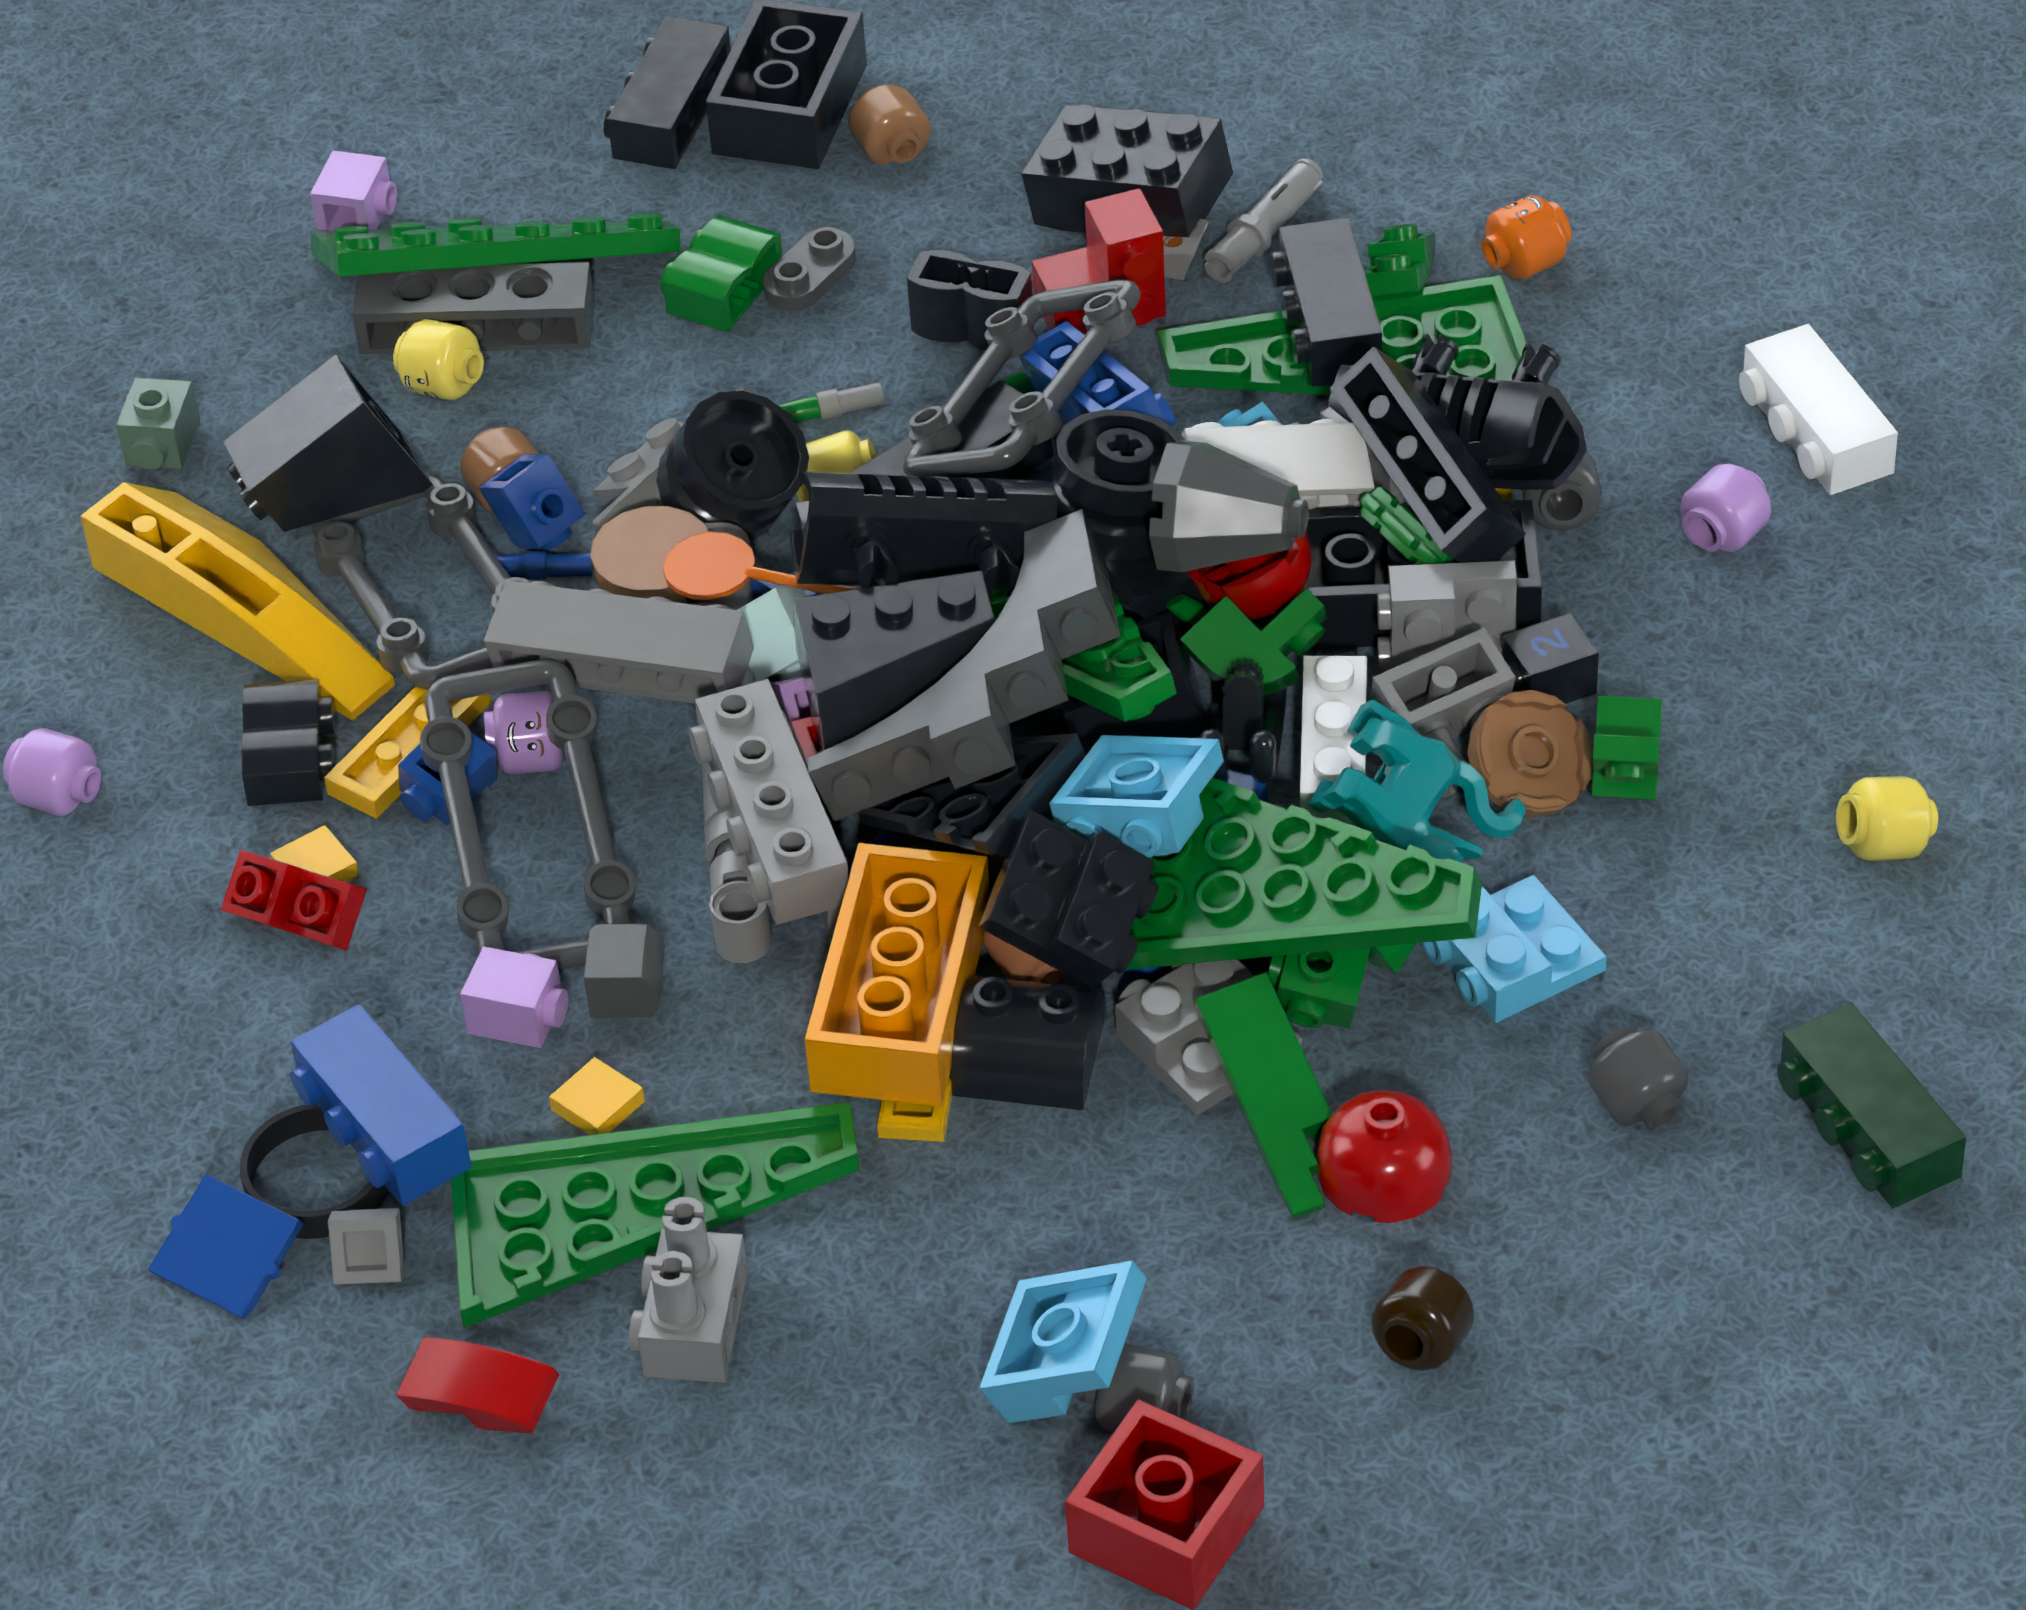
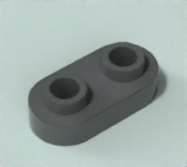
[763,227,856,311]

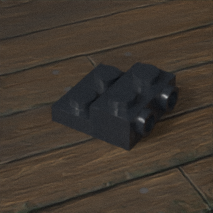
[978,810,1159,989]

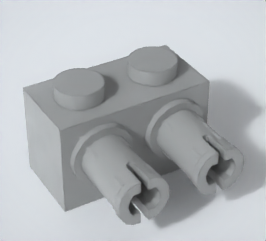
[1369,628,1515,798]
[629,1197,749,1383]

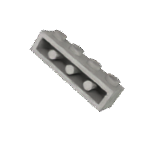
[484,580,754,704]
[689,679,849,925]

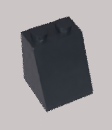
[223,354,433,532]

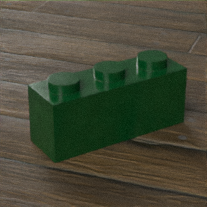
[1777,1002,1966,1209]

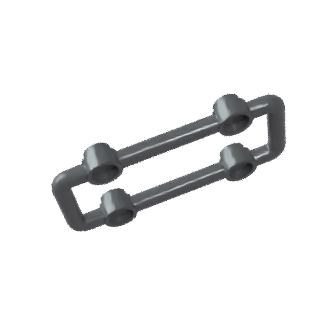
[902,280,1141,477]
[312,474,530,690]
[420,659,636,970]

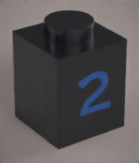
[1502,613,1599,704]

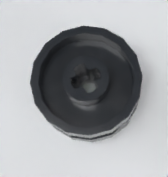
[656,390,809,542]
[1050,409,1186,561]

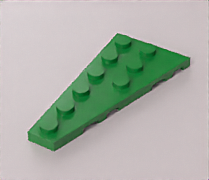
[310,213,681,277]
[451,1102,860,1328]

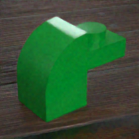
[1180,588,1327,695]
[1592,695,1662,801]

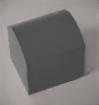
[584,924,665,1017]

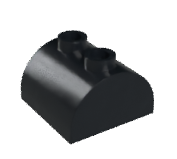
[951,975,1107,1110]

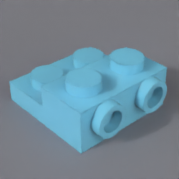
[1049,735,1224,858]
[1421,875,1607,1023]
[979,1260,1147,1424]

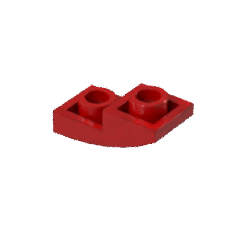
[220,849,367,950]
[396,1337,559,1433]

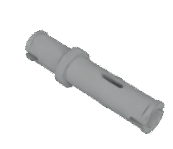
[1204,158,1323,283]

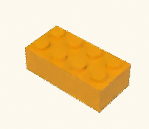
[805,843,990,1107]

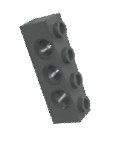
[352,262,595,354]

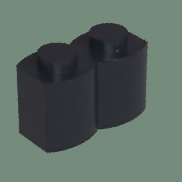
[907,250,1034,350]
[241,679,336,806]

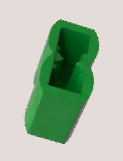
[660,215,782,332]

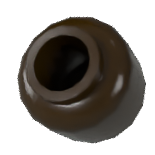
[1371,1266,1474,1371]

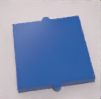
[148,1174,304,1319]

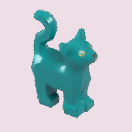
[1308,699,1525,863]

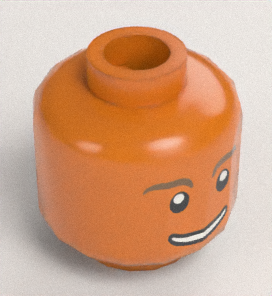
[1481,195,1571,280]

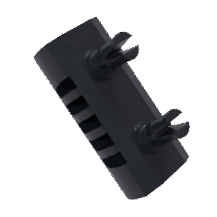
[1327,334,1587,490]
[790,471,1058,598]

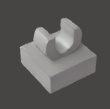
[328,1208,404,1285]

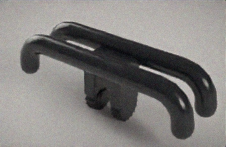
[1199,657,1287,784]

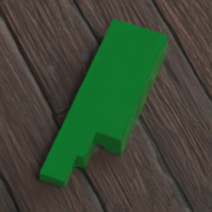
[1195,972,1332,1219]

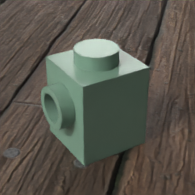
[116,377,200,470]

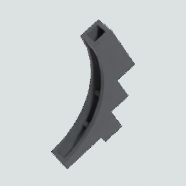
[807,509,1120,821]

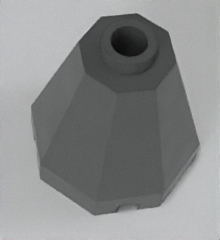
[1149,440,1309,572]

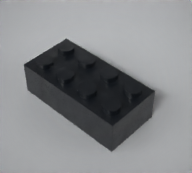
[1296,500,1542,649]

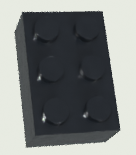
[706,0,867,169]
[1021,104,1233,238]

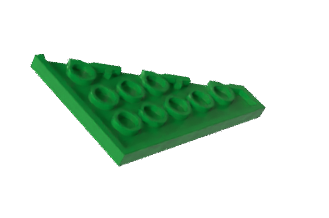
[1125,778,1482,970]

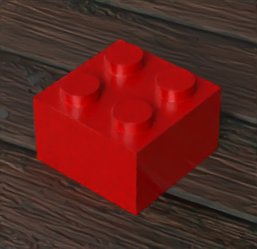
[1065,1399,1265,1610]

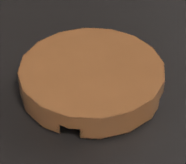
[590,506,709,602]
[1467,690,1593,819]

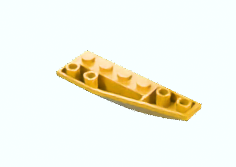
[80,482,395,721]

